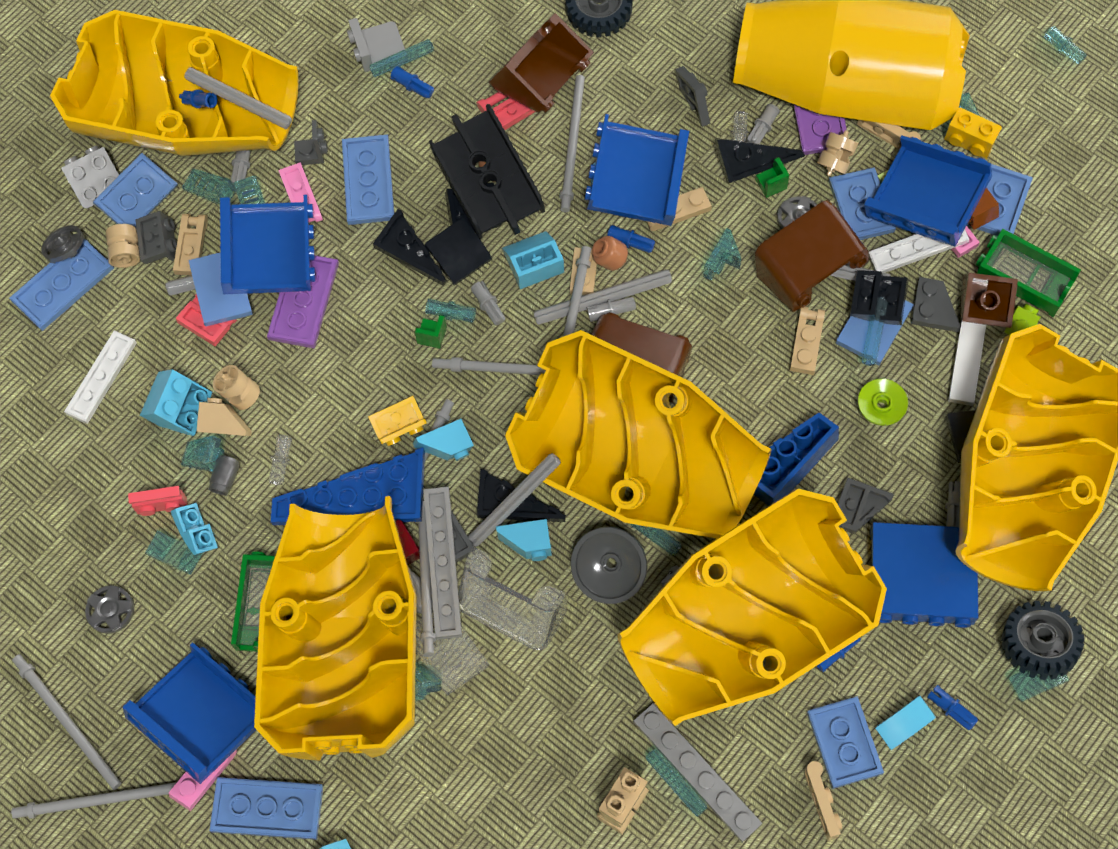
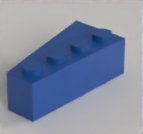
[754,413,839,506]

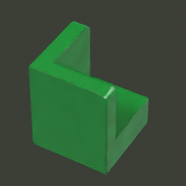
[755,157,790,198]
[415,315,447,349]

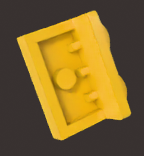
[944,108,1002,159]
[368,395,427,446]

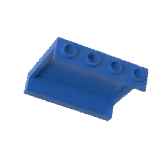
[584,114,689,226]
[864,135,992,247]
[220,195,315,295]
[870,522,978,628]
[122,643,256,784]

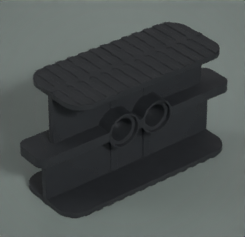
[429,104,545,239]

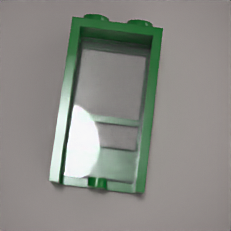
[975,229,1081,318]
[231,552,275,652]

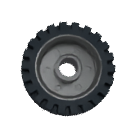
[566,0,633,38]
[1001,601,1085,680]

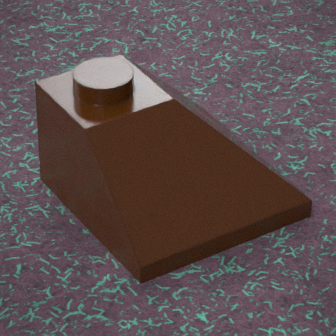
[960,273,1018,328]

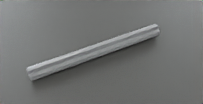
[534,269,672,325]

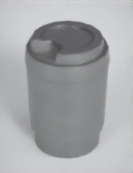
[208,455,239,496]

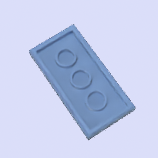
[342,134,394,225]
[9,240,114,331]
[209,777,324,840]

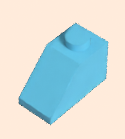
[413,419,474,461]
[496,519,552,561]

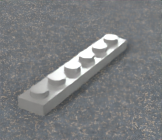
[423,487,462,640]
[633,704,762,843]

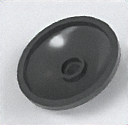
[571,527,647,604]

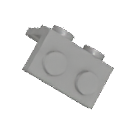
[347,18,407,72]
[61,145,119,208]

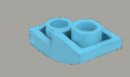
[171,503,218,555]
[875,695,936,750]

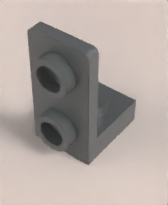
[294,120,328,165]

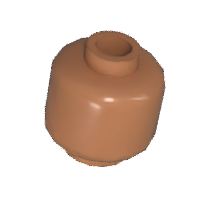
[592,236,628,271]

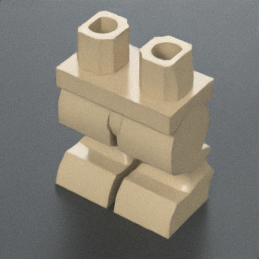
[597,767,649,835]

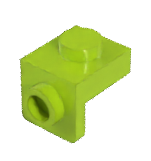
[1004,304,1041,334]

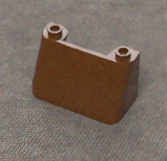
[488,13,594,113]
[755,200,869,313]
[591,312,692,403]

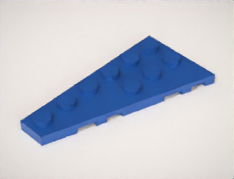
[271,447,425,525]

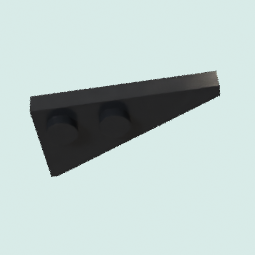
[715,138,805,183]
[373,209,447,286]
[477,469,566,522]

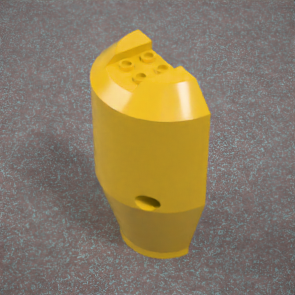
[733,0,970,130]
[50,10,298,156]
[956,324,1118,591]
[505,330,771,539]
[617,489,887,726]
[254,496,417,761]

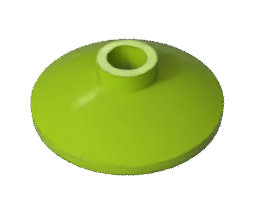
[858,379,908,426]

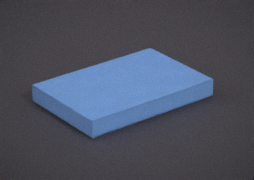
[93,153,177,228]
[967,164,1033,236]
[828,167,896,240]
[188,252,253,327]
[836,300,914,366]
[807,696,884,789]

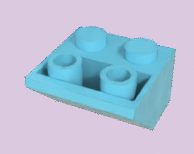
[502,231,564,289]
[140,369,212,436]

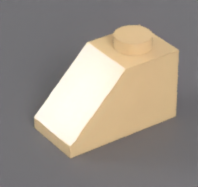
[197,398,252,436]

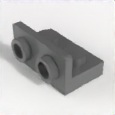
[135,210,177,264]

